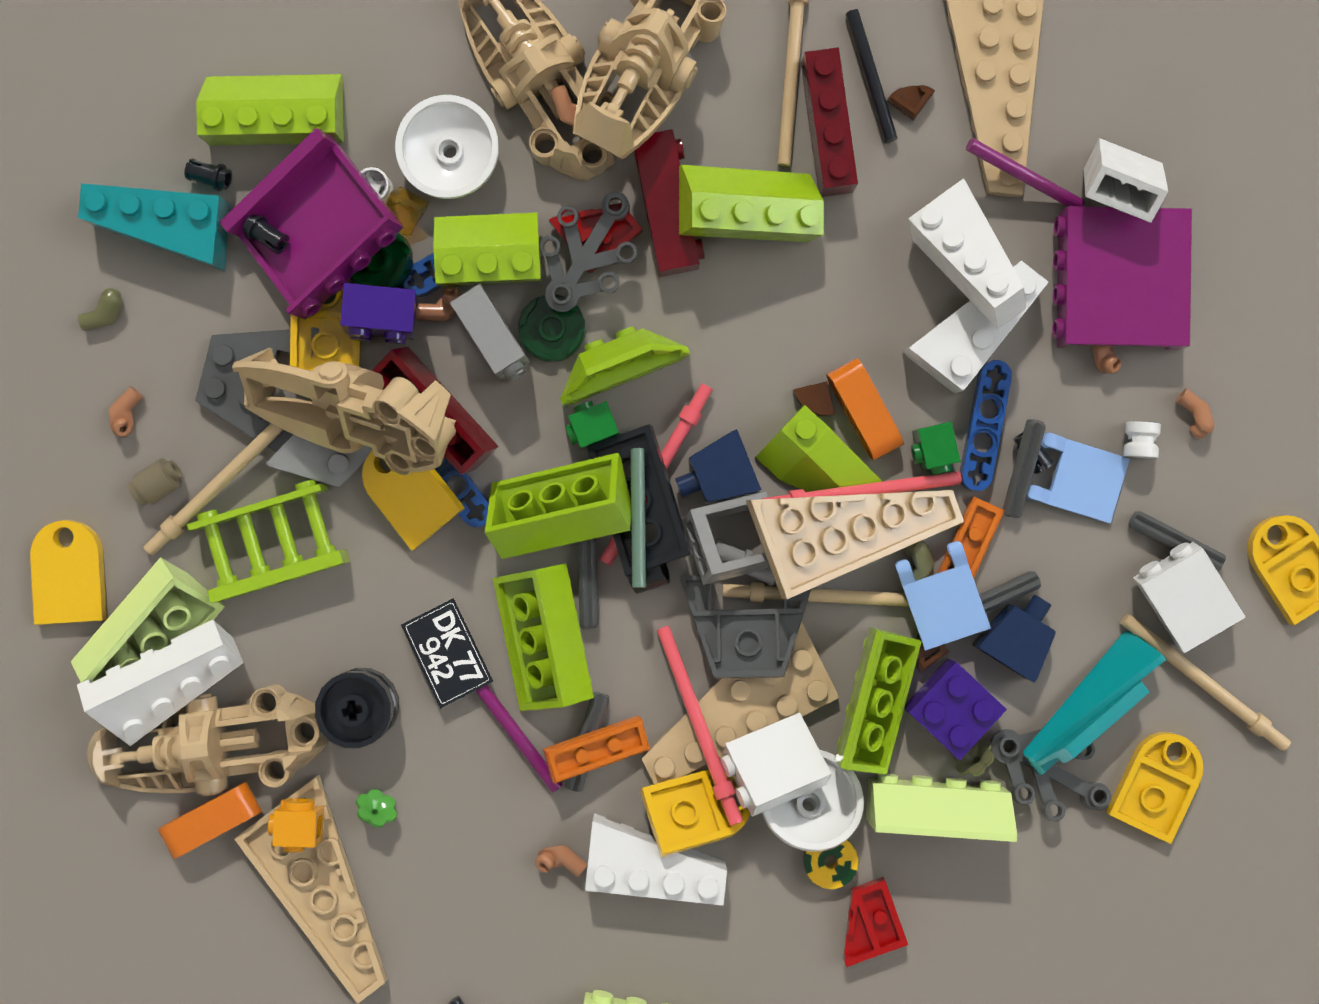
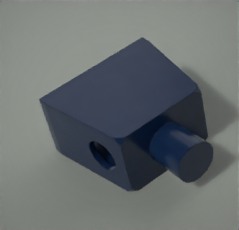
[675,429,761,503]
[972,595,1056,683]

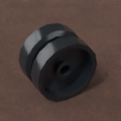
[315,668,399,748]

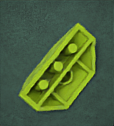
[560,326,690,408]

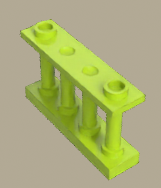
[187,480,350,603]

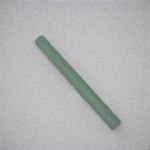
[631,448,646,588]

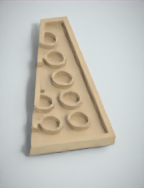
[945,0,1044,198]
[746,490,964,599]
[641,622,840,784]
[234,775,387,1004]

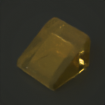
[386,187,429,237]

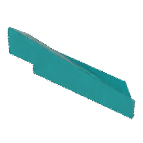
[1023,631,1167,775]

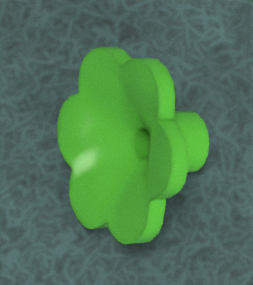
[356,789,397,828]

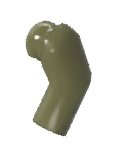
[78,288,123,331]
[904,541,934,581]

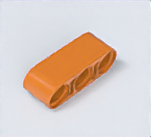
[826,358,904,461]
[157,781,262,860]

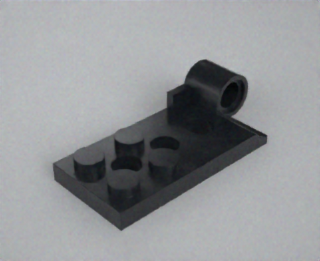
[587,424,691,594]

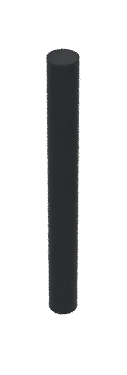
[845,9,898,143]

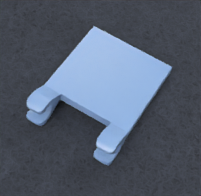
[1026,433,1130,524]
[895,541,991,650]

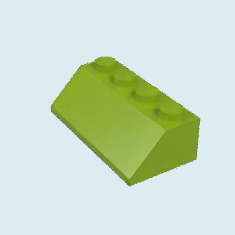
[196,74,344,146]
[679,165,824,243]
[485,453,631,559]
[492,563,594,711]
[834,627,922,774]

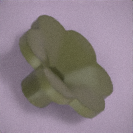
[953,738,995,776]

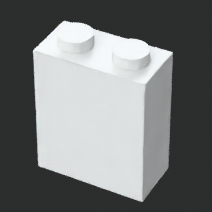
[1083,138,1169,223]
[1133,542,1246,653]
[720,713,832,817]

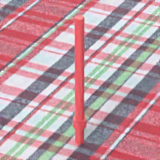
[599,383,713,566]
[762,471,962,499]
[657,626,743,826]

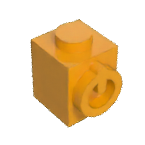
[268,798,324,852]

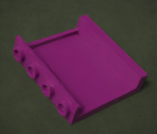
[220,128,403,320]
[1052,206,1192,350]

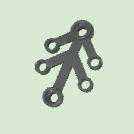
[539,192,638,312]
[990,724,1111,821]

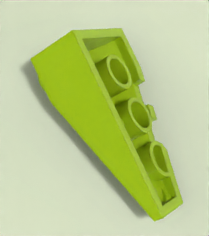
[755,405,882,492]

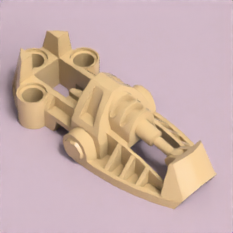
[459,0,617,182]
[572,0,727,160]
[232,348,456,476]
[87,684,328,796]

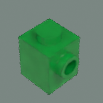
[565,401,620,450]
[911,421,961,475]

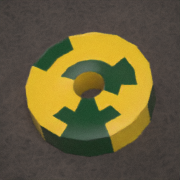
[803,839,859,889]

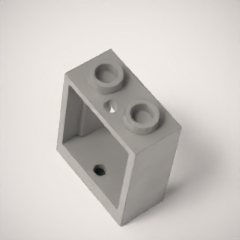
[450,284,531,381]
[683,491,770,585]

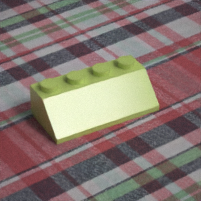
[71,557,225,683]
[865,773,1017,842]

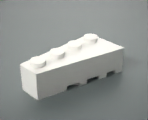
[908,178,1026,329]
[902,261,1048,394]
[77,620,244,746]
[585,813,727,906]

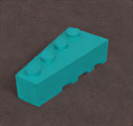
[78,183,231,271]

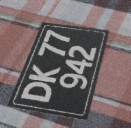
[401,598,494,709]

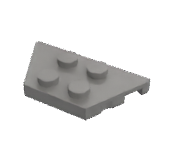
[266,435,372,487]

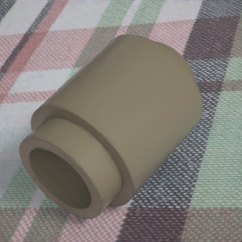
[128,458,183,506]

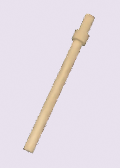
[777,0,808,167]
[143,423,283,556]
[722,582,909,607]
[1120,613,1291,751]

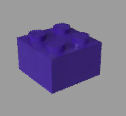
[340,283,417,345]
[904,658,1007,760]

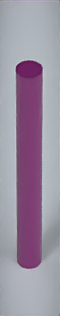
[966,138,1085,207]
[475,685,563,793]

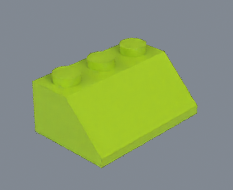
[433,212,542,287]

